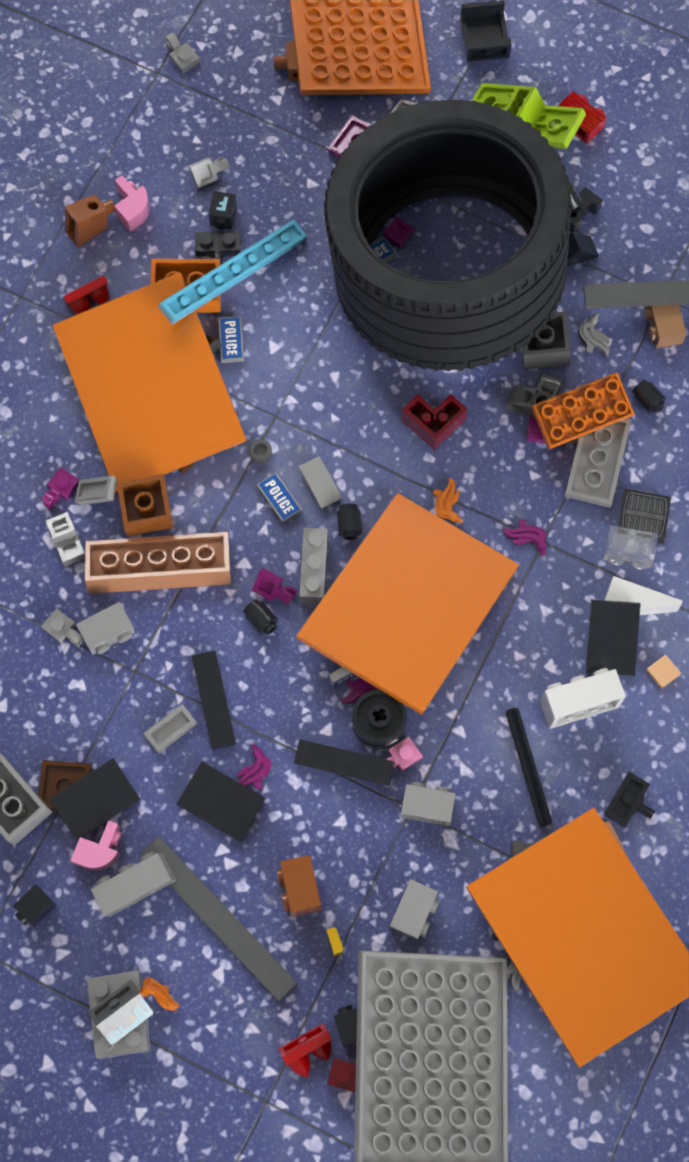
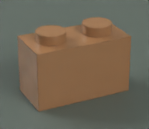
[643,305,687,348]

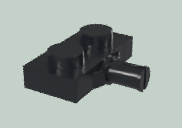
[195,231,240,264]
[603,772,656,828]

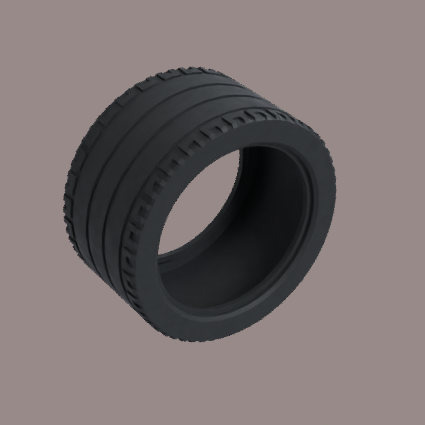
[324,99,571,371]

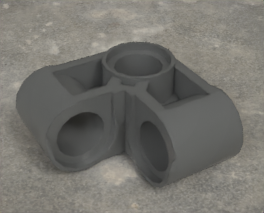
[506,373,563,417]

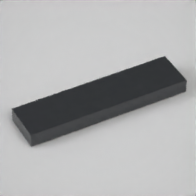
[192,650,236,750]
[294,739,395,786]

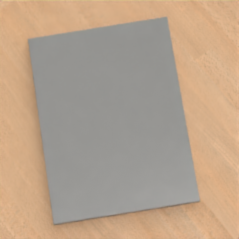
[354,950,508,1162]

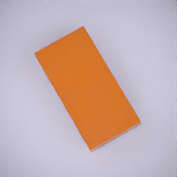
[531,372,635,450]

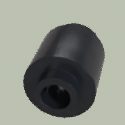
[632,379,666,414]
[337,503,362,540]
[243,599,278,635]

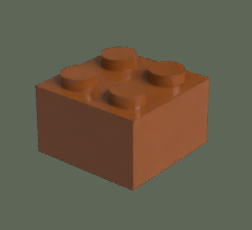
[117,474,174,537]
[276,855,321,918]

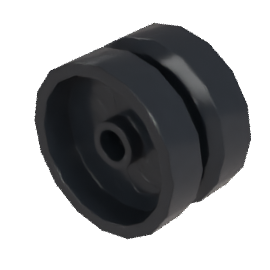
[352,690,407,750]

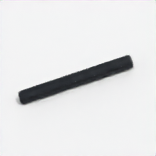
[506,708,552,827]

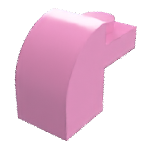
[114,176,150,232]
[70,820,122,871]

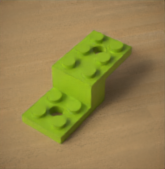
[472,83,586,149]

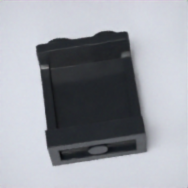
[460,0,511,62]

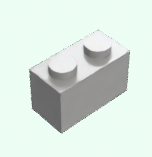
[76,602,136,655]
[400,782,456,826]
[389,879,440,941]

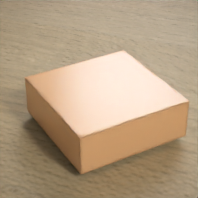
[646,655,681,689]

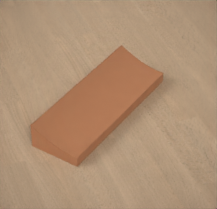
[85,532,231,594]

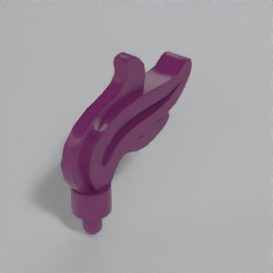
[503,519,547,556]
[341,677,380,704]
[238,744,271,789]

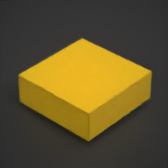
[326,927,344,957]

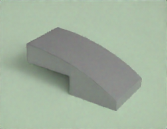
[298,456,342,509]
[46,512,85,567]

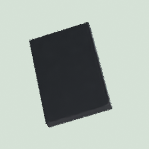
[585,599,641,676]
[49,758,140,842]
[176,762,266,842]

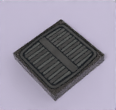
[617,489,671,543]

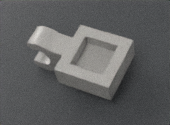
[165,32,200,74]
[188,157,230,188]
[41,608,84,648]

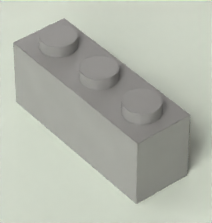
[300,528,328,605]
[91,851,176,917]

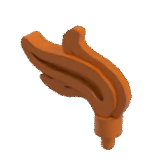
[433,478,463,523]
[139,977,180,1011]

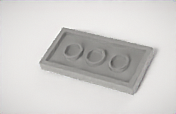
[565,419,631,508]

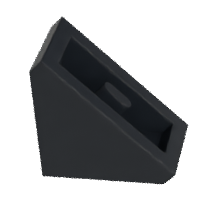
[567,232,599,267]

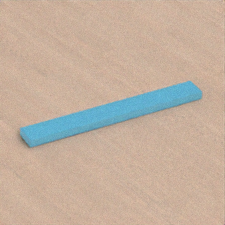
[158,219,308,325]

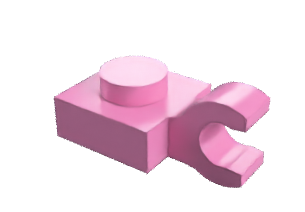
[386,737,423,772]

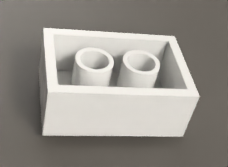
[540,668,626,729]

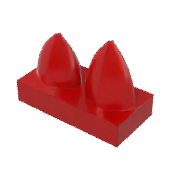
[63,275,110,315]
[278,1023,332,1078]

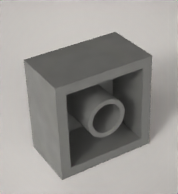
[522,311,571,369]

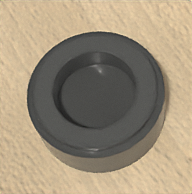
[249,439,272,464]

